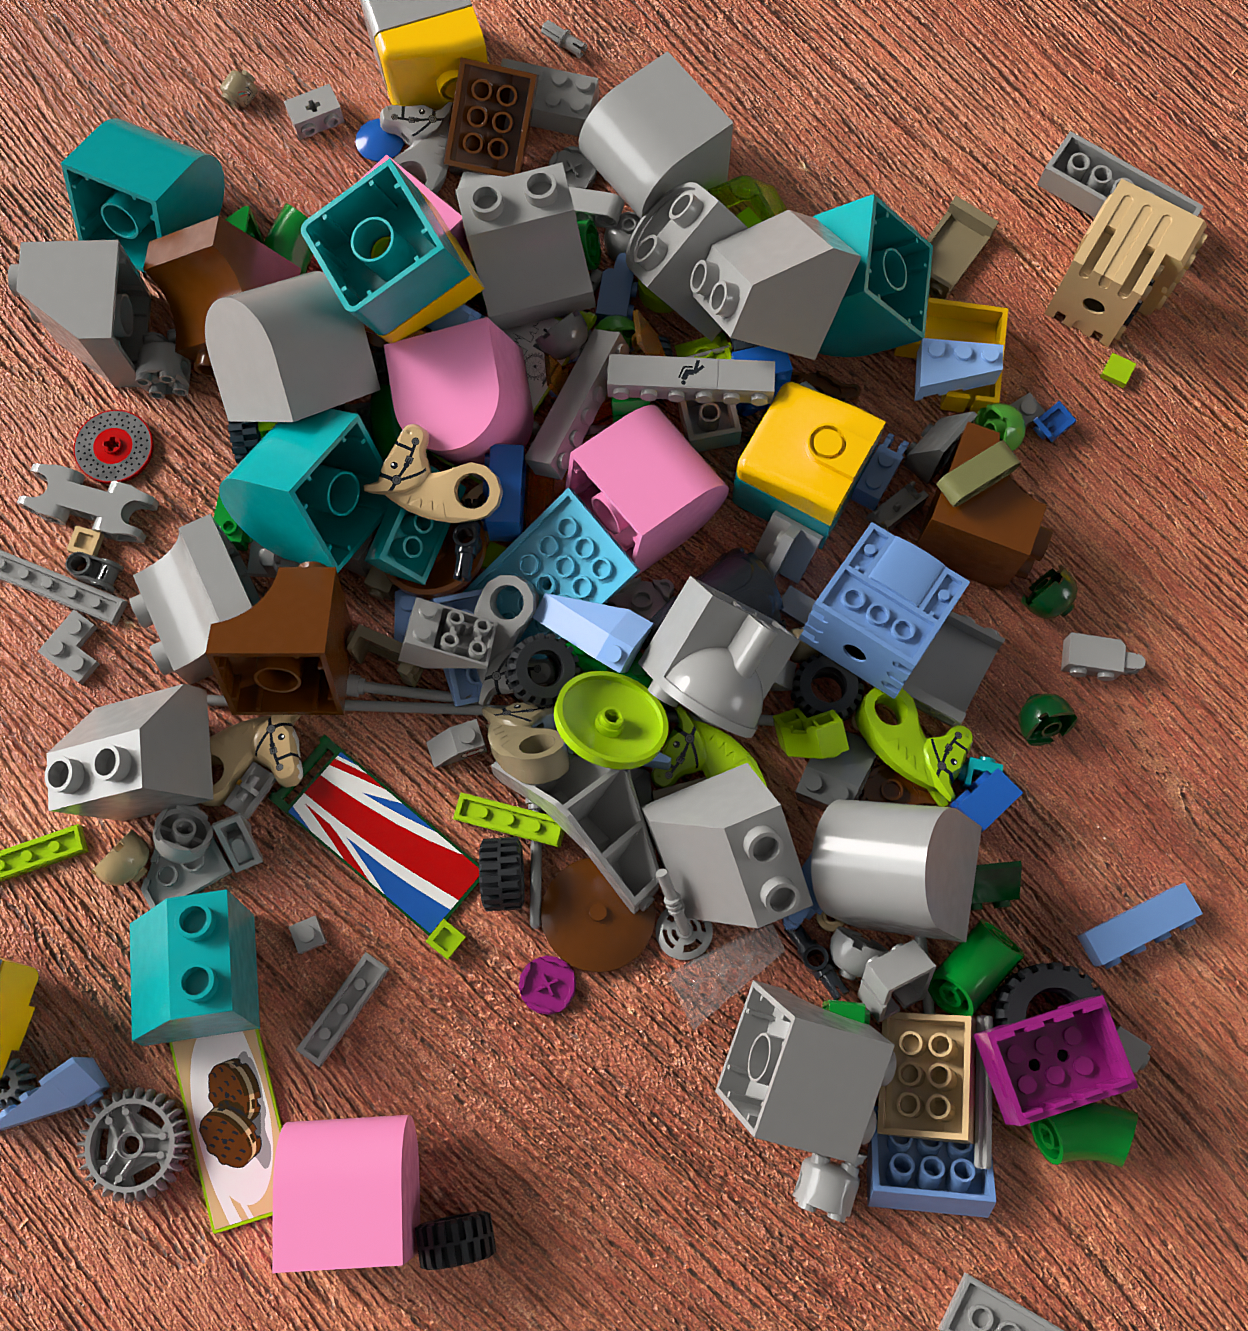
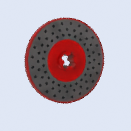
[73,410,154,484]

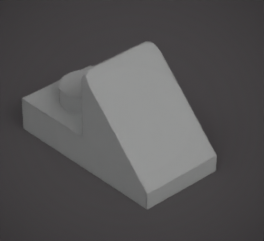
[212,813,263,873]

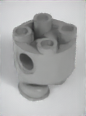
[135,329,192,399]
[792,1151,867,1223]

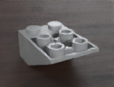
[398,597,498,668]

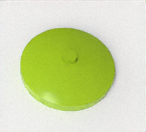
[554,671,668,770]

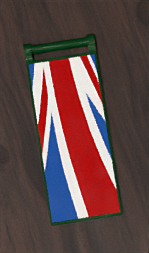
[267,734,479,936]

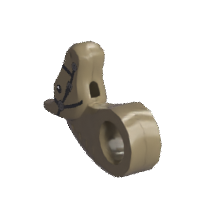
[482,702,571,784]

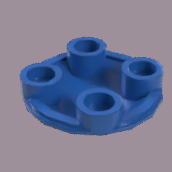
[355,118,405,163]

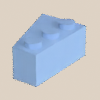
[914,338,1004,401]

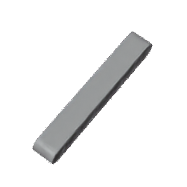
[455,172,625,229]

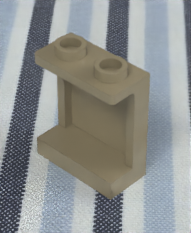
[346,624,425,687]

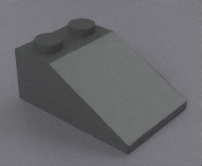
[903,411,977,484]
[795,731,878,811]

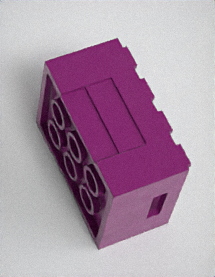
[973,995,1138,1126]

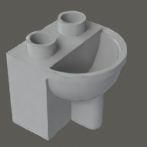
[626,182,748,342]
[638,576,800,738]

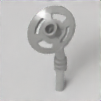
[656,869,713,960]

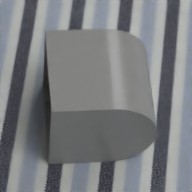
[579,51,733,220]
[205,271,381,422]
[811,799,982,942]

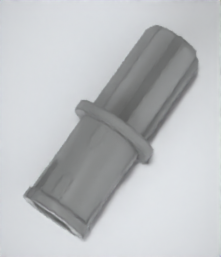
[541,20,587,58]

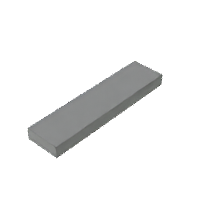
[296,952,390,1067]

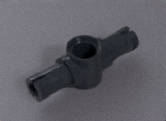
[453,498,483,582]
[784,924,850,1000]

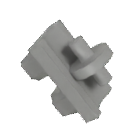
[224,762,276,820]

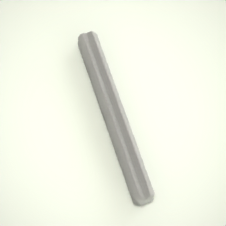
[974,1015,993,1169]

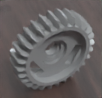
[76,1088,192,1203]

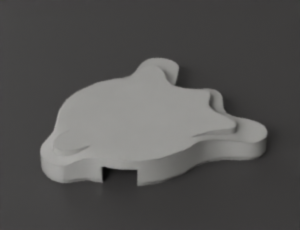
[605,577,674,620]

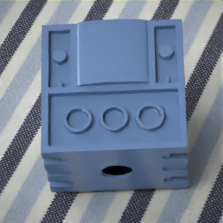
[799,522,970,699]

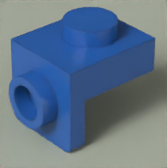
[1033,401,1077,442]

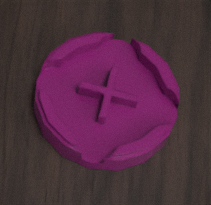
[519,956,577,1015]

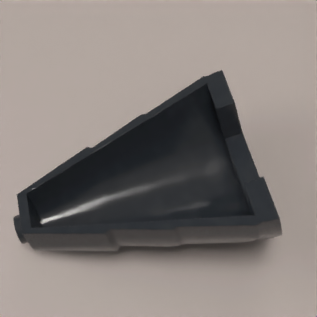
[642,547,786,649]

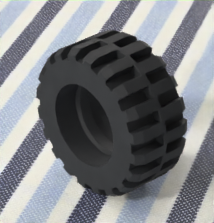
[990,962,1111,1071]

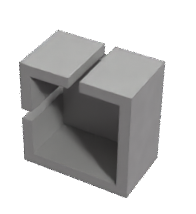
[857,940,936,1023]

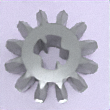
[0,1058,36,1110]

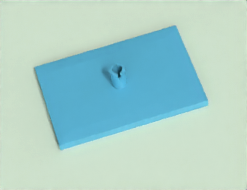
[462,488,641,659]

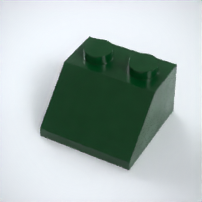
[970,861,1022,912]

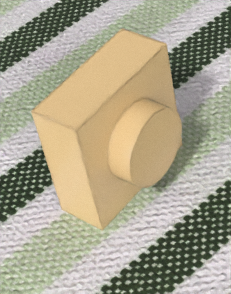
[67,526,104,557]

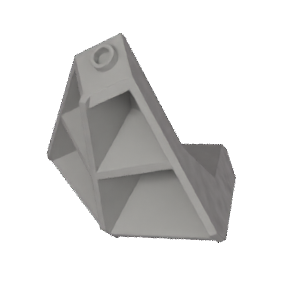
[491,754,659,914]

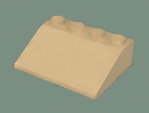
[877,1012,977,1144]

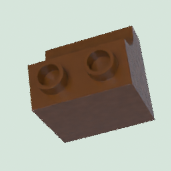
[143,216,301,378]
[915,422,1053,591]
[205,561,353,715]

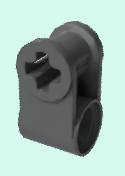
[65,552,124,593]

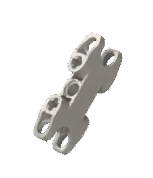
[17,464,159,543]

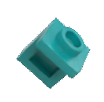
[957,756,1003,790]

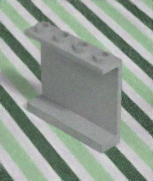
[864,612,1005,727]

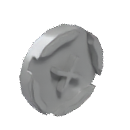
[548,146,597,189]

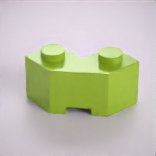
[772,708,849,759]

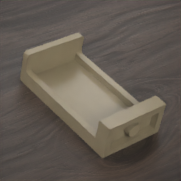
[926,196,999,300]

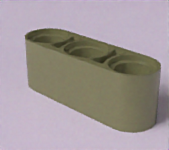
[936,440,1021,507]

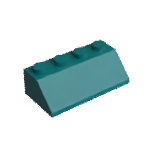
[364,465,466,585]

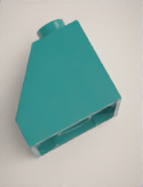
[130,889,260,1046]

